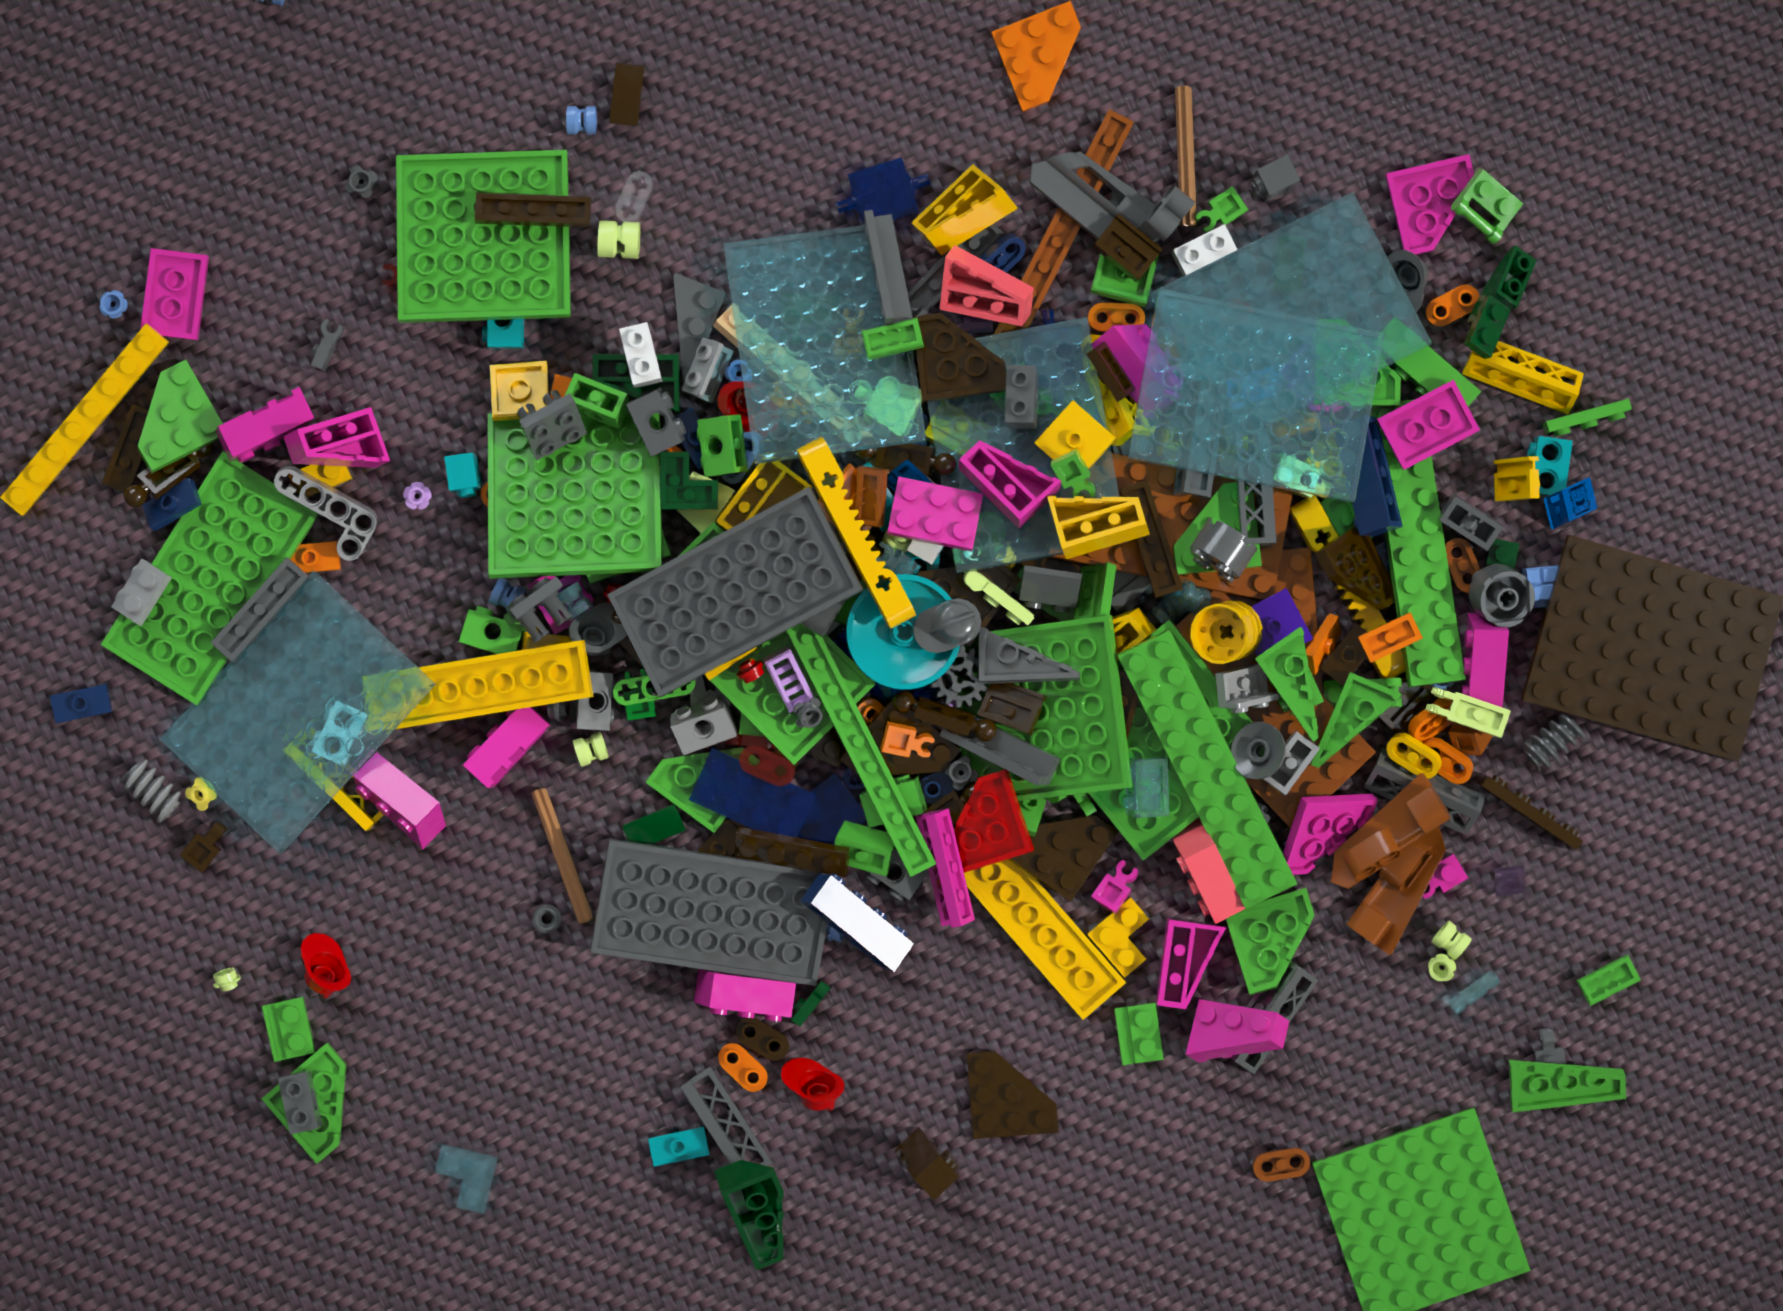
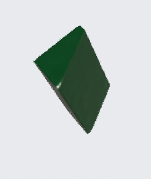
[622,804,686,845]

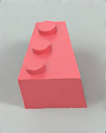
[940,245,1034,326]
[1171,817,1245,924]

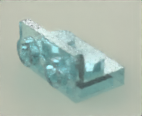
[1123,757,1169,818]

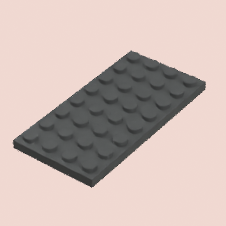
[607,487,863,697]
[590,838,829,986]

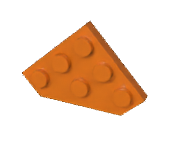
[991,1,1081,112]

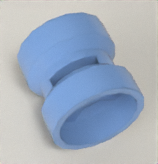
[566,106,597,135]
[488,578,527,611]

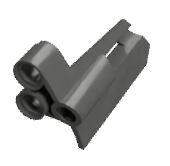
[1029,152,1195,243]

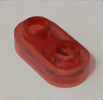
[739,745,795,786]

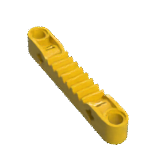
[796,436,916,629]
[1289,494,1405,679]

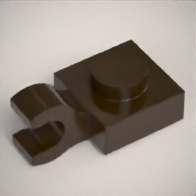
[180,822,228,873]

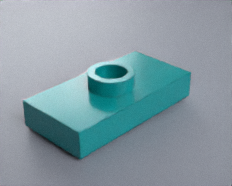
[648,1126,710,1167]

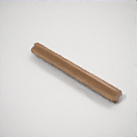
[1175,85,1197,227]
[532,788,593,924]

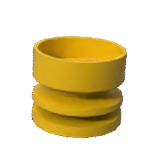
[1190,600,1263,664]

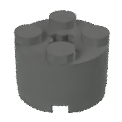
[1190,518,1257,584]
[1469,564,1535,627]

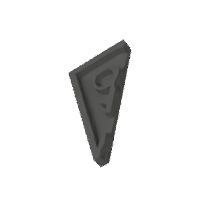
[673,273,726,383]
[979,627,1081,684]

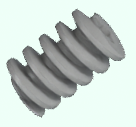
[119,759,181,823]

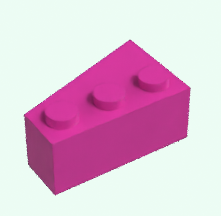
[1091,324,1186,416]
[216,387,314,463]
[283,407,390,468]
[1460,613,1509,708]
[463,707,551,788]
[1155,918,1226,1009]
[694,969,796,1021]
[1186,999,1289,1063]

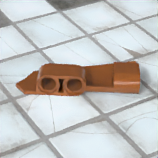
[1331,773,1451,889]
[1346,827,1446,955]

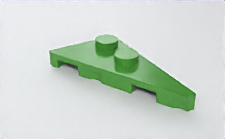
[1254,627,1318,742]
[1311,672,1402,768]

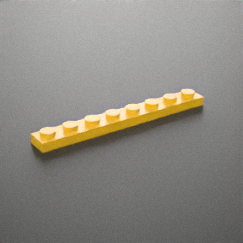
[0,323,169,516]

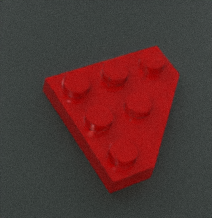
[954,769,1034,873]

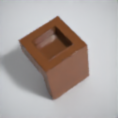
[1449,723,1493,756]

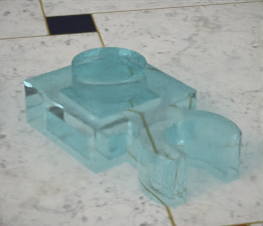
[876,542,921,575]

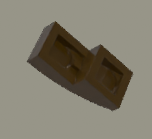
[609,62,645,126]

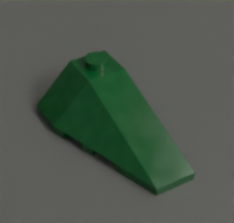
[714,1160,784,1270]

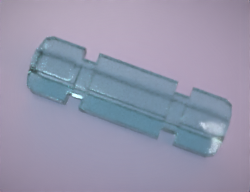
[1448,971,1500,1014]

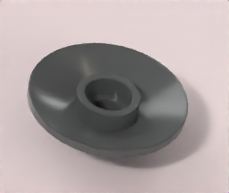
[1231,722,1286,780]

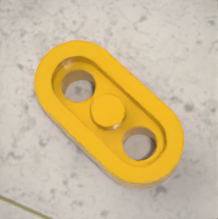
[1387,733,1442,779]

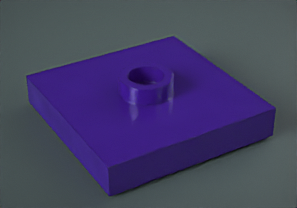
[1251,588,1313,656]

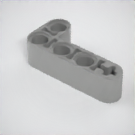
[274,465,377,561]

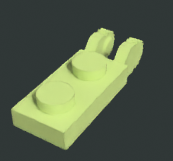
[963,569,1034,625]
[1425,687,1511,738]

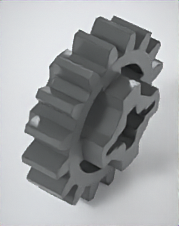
[929,645,988,708]

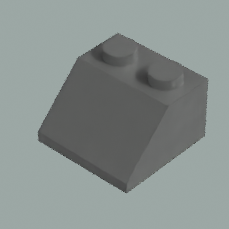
[1019,565,1082,613]

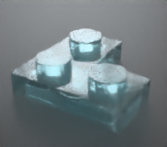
[435,1144,498,1214]

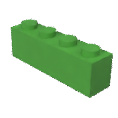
[1370,317,1481,407]

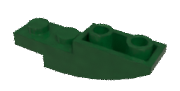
[1464,245,1537,359]

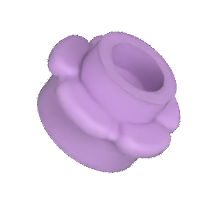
[403,482,431,510]

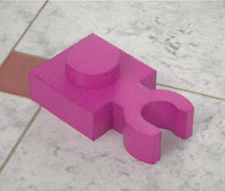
[1422,853,1468,899]
[1091,860,1138,914]

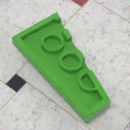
[1509,1060,1626,1112]

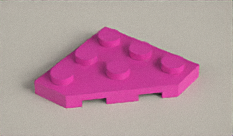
[1385,154,1474,255]
[1283,794,1378,875]

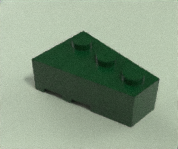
[592,354,680,414]

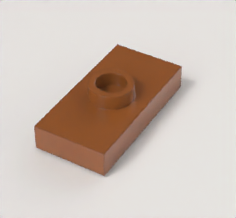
[854,466,888,528]

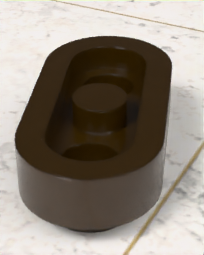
[736,1017,789,1061]

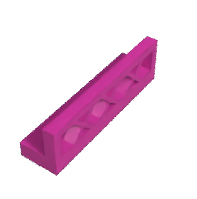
[915,809,975,928]

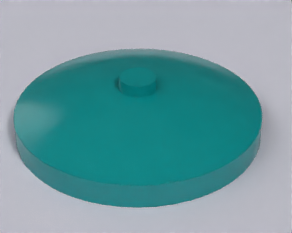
[846,574,960,690]

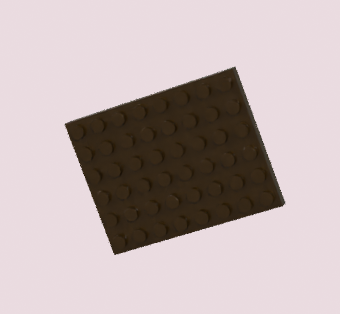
[1520,535,1783,762]

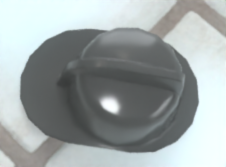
[1382,250,1429,318]
[913,598,981,653]
[569,602,627,656]

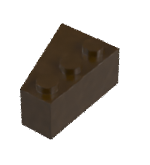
[894,1127,960,1200]

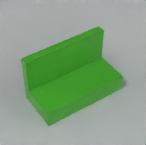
[835,820,895,876]

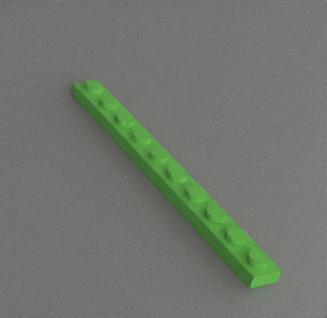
[786,624,936,877]

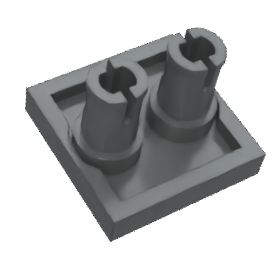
[517,390,587,460]
[504,577,572,643]

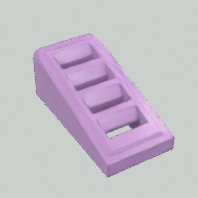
[762,646,814,713]

